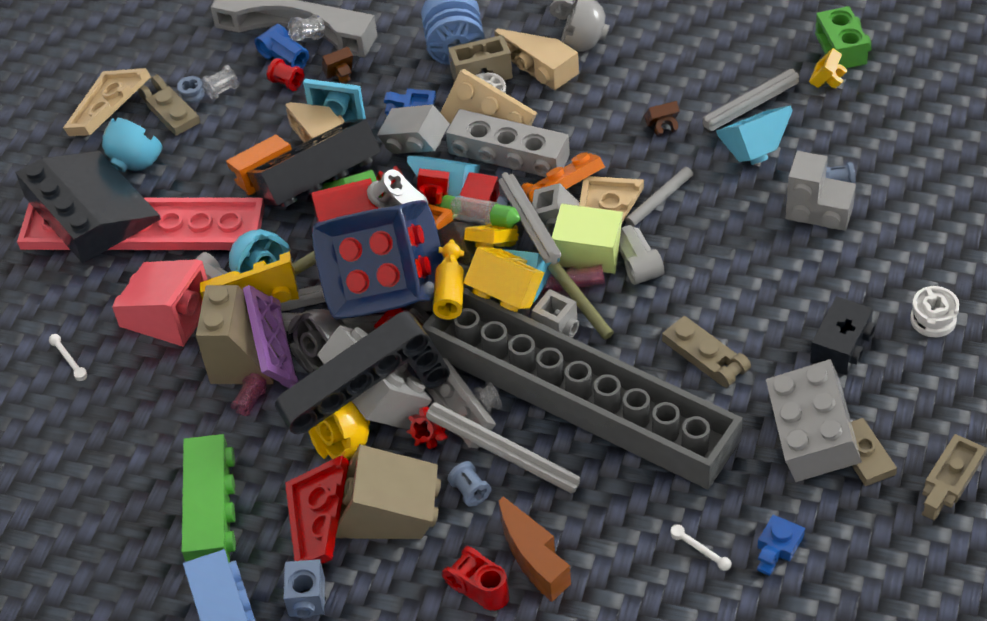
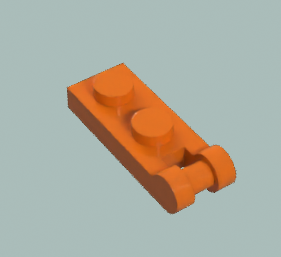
[521,152,605,203]

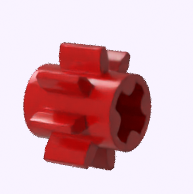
[406,406,448,449]

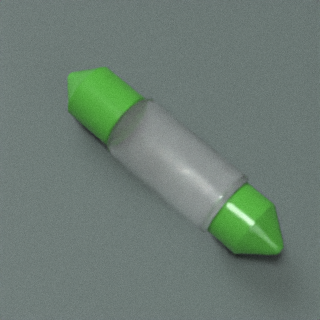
[436,195,521,228]

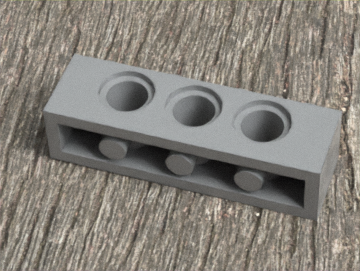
[446,109,570,177]

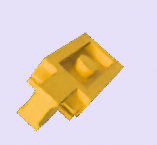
[464,224,519,248]

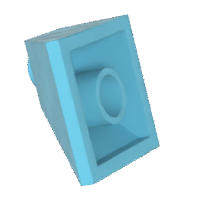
[303,79,366,122]
[716,105,792,165]
[407,156,480,197]

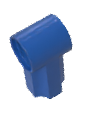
[254,24,310,69]

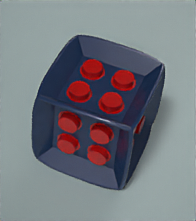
[312,200,444,320]

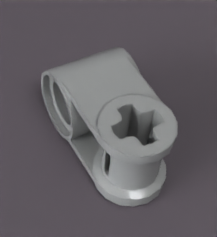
[367,170,428,208]

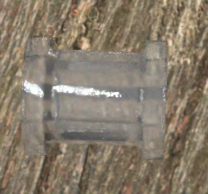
[288,15,325,42]
[201,65,239,100]

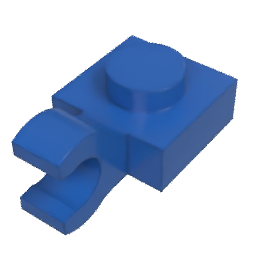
[384,89,436,115]
[757,515,805,576]

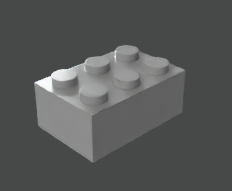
[317,325,432,430]
[766,359,862,482]

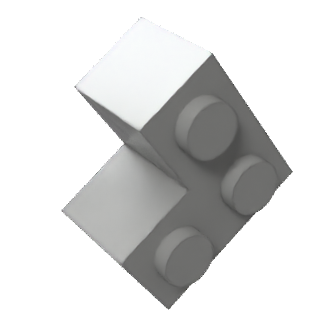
[785,151,856,231]

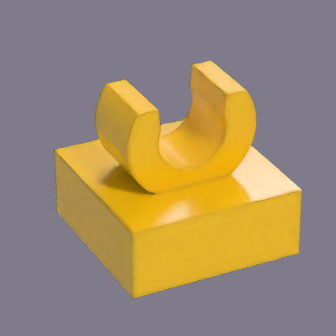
[809,48,847,88]

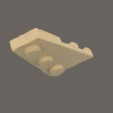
[63,68,151,136]
[440,69,537,126]
[579,176,644,223]

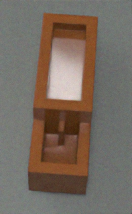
[499,496,571,602]

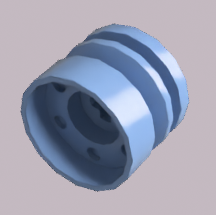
[421,0,484,65]

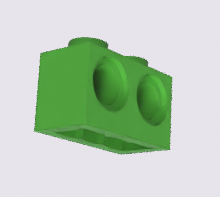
[815,6,872,68]

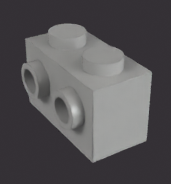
[377,105,450,154]

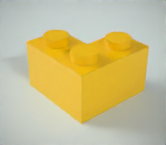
[463,247,545,312]

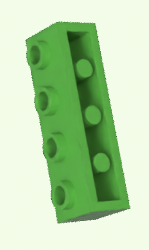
[182,434,236,562]

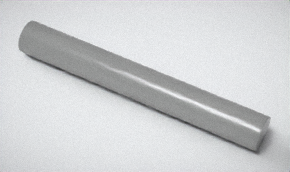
[625,167,693,227]

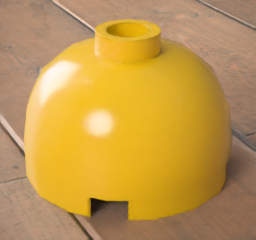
[308,401,370,460]

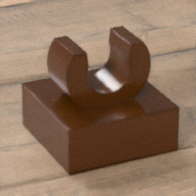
[322,47,353,84]
[644,101,680,137]

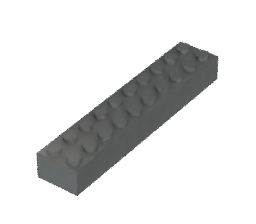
[422,288,743,490]

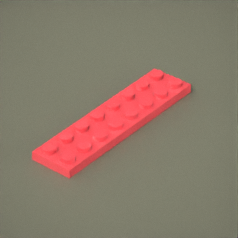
[17,198,265,250]

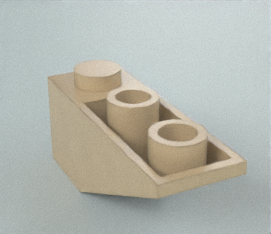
[495,28,579,90]

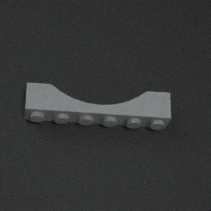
[211,0,377,57]

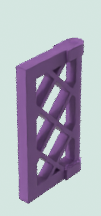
[243,285,298,388]

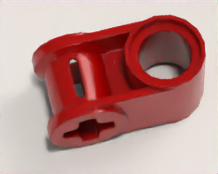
[442,546,510,611]

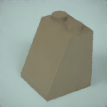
[196,285,278,384]
[336,444,441,539]

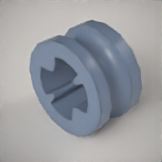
[177,76,205,104]

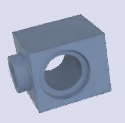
[284,559,325,618]

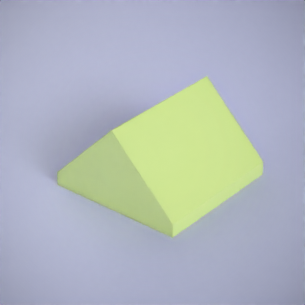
[552,203,623,274]

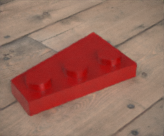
[285,455,349,565]

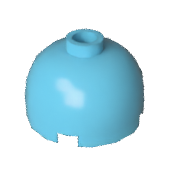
[102,117,163,172]
[229,229,292,273]

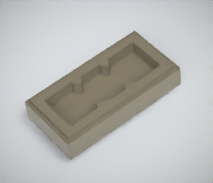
[851,418,897,487]

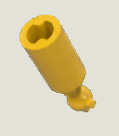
[433,239,464,320]

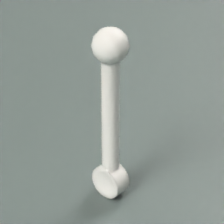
[49,334,88,381]
[670,525,732,571]

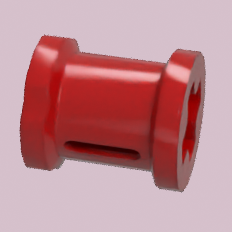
[266,58,304,91]

